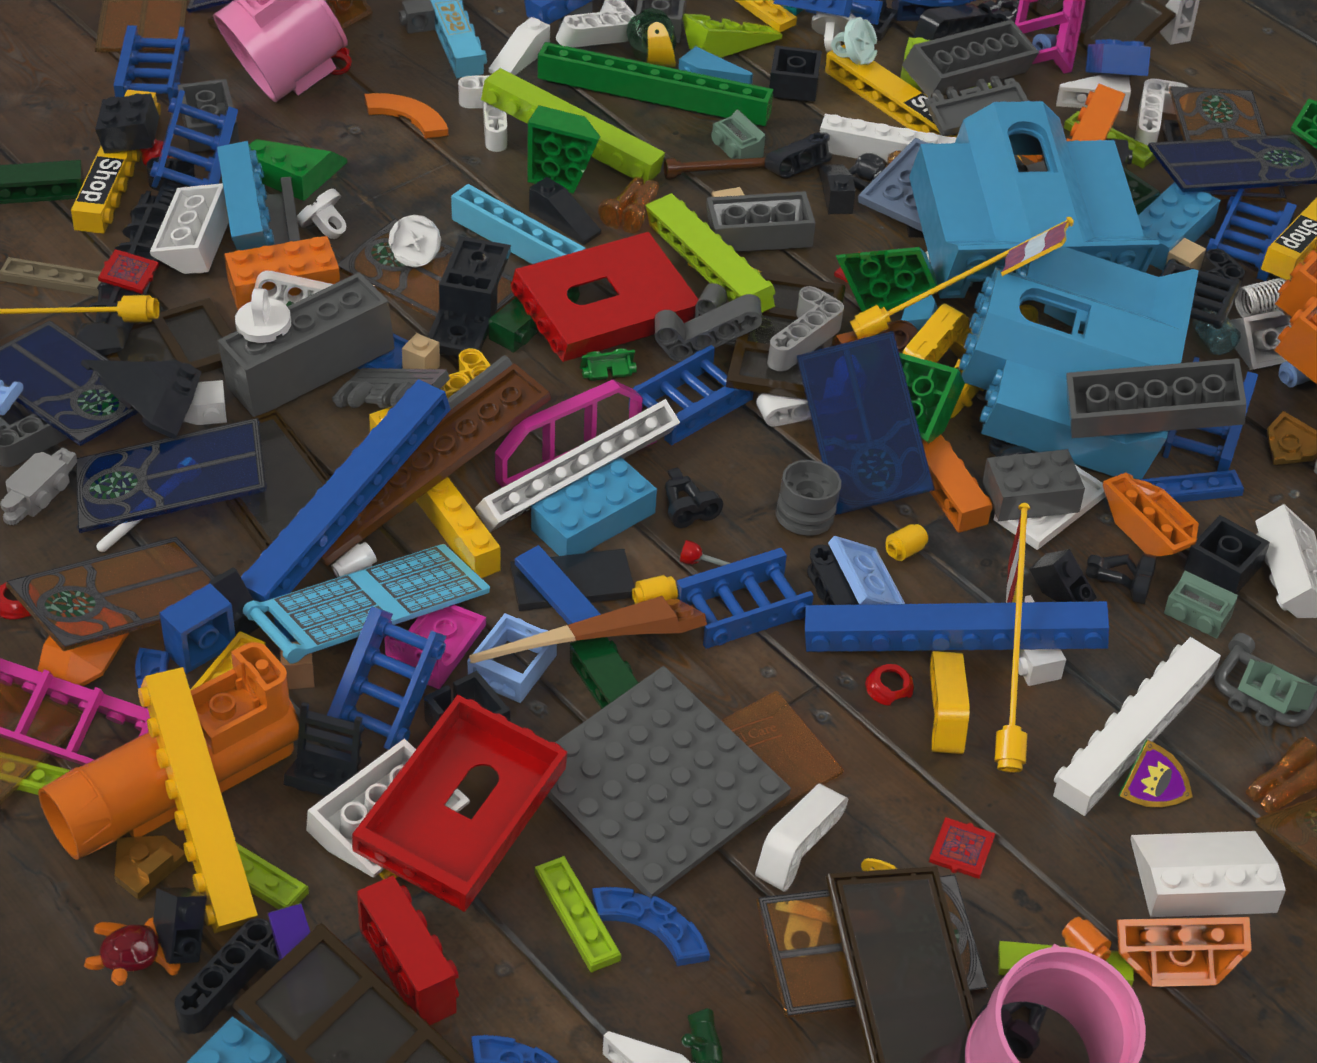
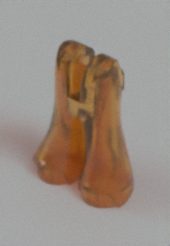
[598,177,659,233]
[1245,737,1317,814]

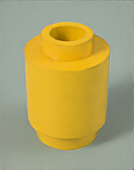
[886,524,928,561]
[632,575,678,604]

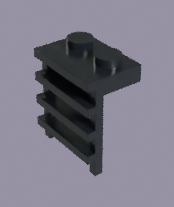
[284,702,364,796]

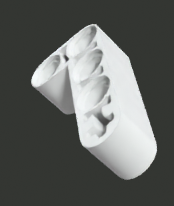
[556,0,638,48]
[458,76,507,152]
[1135,78,1188,148]
[254,271,333,304]
[756,355,867,427]
[755,783,848,892]

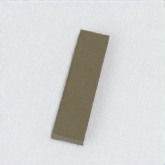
[0,257,102,296]

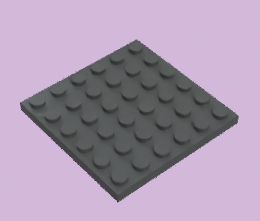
[547,666,791,899]

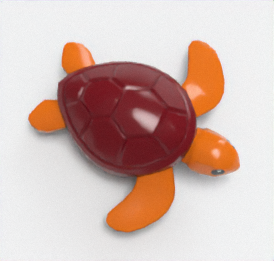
[84,917,181,986]

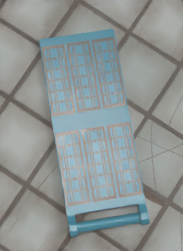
[243,544,490,664]

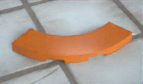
[364,93,448,138]

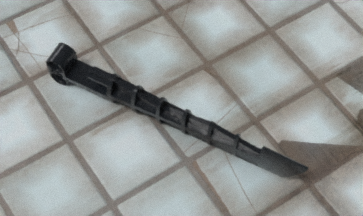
[66,157,195,361]

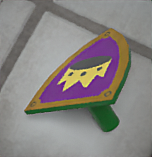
[1119,739,1193,807]

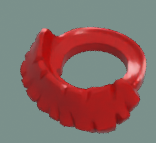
[329,47,352,75]

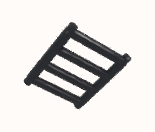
[1160,259,1242,329]

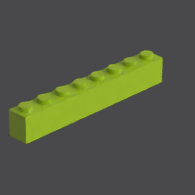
[481,68,665,185]
[645,193,775,312]

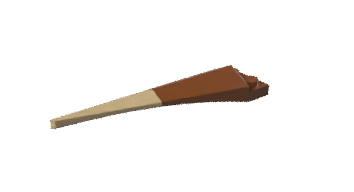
[469,596,707,663]

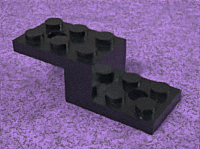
[428,236,511,357]

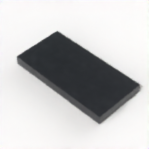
[510,549,634,611]

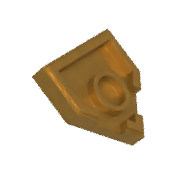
[1267,411,1317,465]
[115,835,187,900]

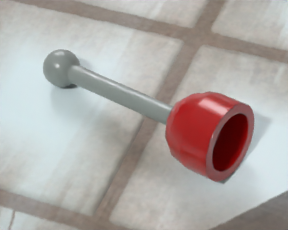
[679,540,730,566]

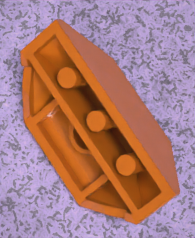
[1103,473,1199,556]
[37,601,130,686]
[1117,917,1252,987]

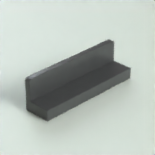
[265,177,300,245]

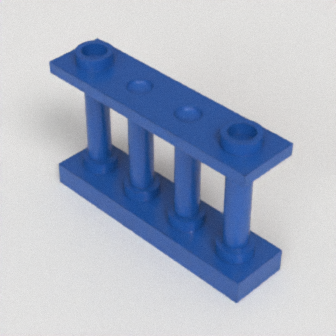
[774,0,883,25]
[113,25,190,104]
[150,90,238,188]
[1206,188,1297,281]
[629,345,753,446]
[1163,357,1258,471]
[676,547,814,649]
[327,606,447,750]

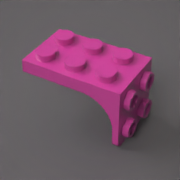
[385,605,486,689]

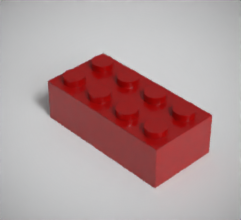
[357,875,459,1025]

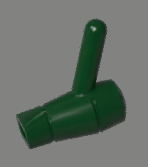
[681,1008,723,1063]

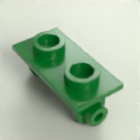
[580,348,637,381]

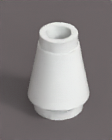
[331,542,377,578]

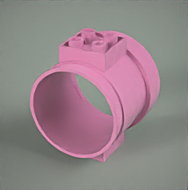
[213,0,348,102]
[965,944,1146,1063]

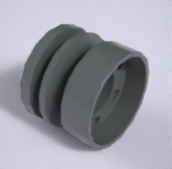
[775,460,842,536]

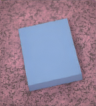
[828,536,905,605]

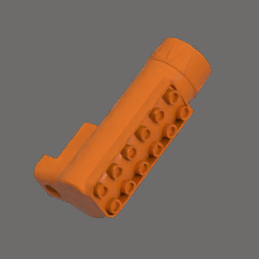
[38,642,299,860]

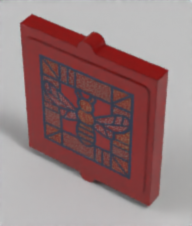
[98,249,159,294]
[929,817,996,879]

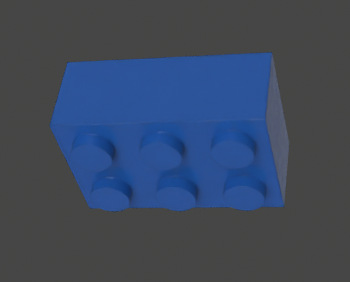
[1085,39,1151,76]

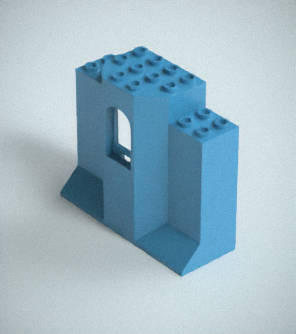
[909,101,1160,298]
[958,246,1199,479]

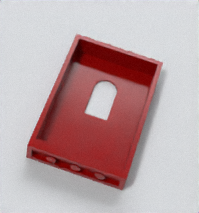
[511,232,699,362]
[352,695,568,912]

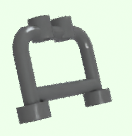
[1214,633,1317,727]

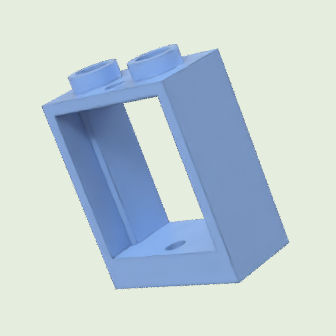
[468,613,557,703]

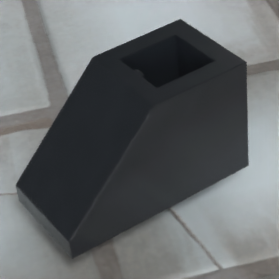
[1029,549,1097,602]
[209,567,260,635]
[153,887,207,964]

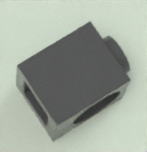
[399,0,435,34]

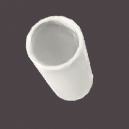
[1235,278,1287,317]

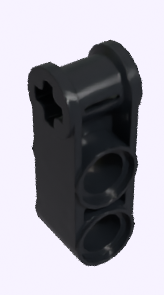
[765,132,832,178]
[807,544,859,605]

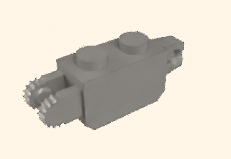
[0,448,77,525]

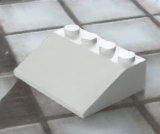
[307,739,470,878]
[1130,831,1286,917]

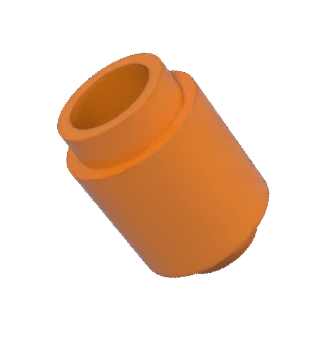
[1062,917,1111,961]

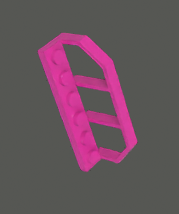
[1015,0,1086,74]
[495,380,657,488]
[0,658,150,765]

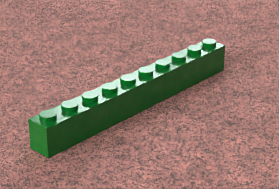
[538,42,774,126]

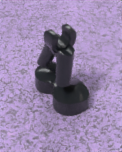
[977,0,1020,25]
[665,468,723,528]
[1086,553,1157,605]
[976,1002,1048,1059]

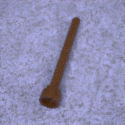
[663,157,766,178]

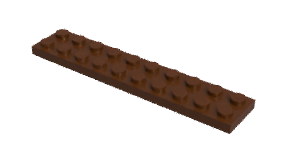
[320,363,551,566]

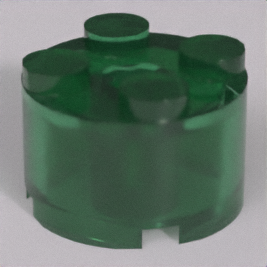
[627,8,677,63]

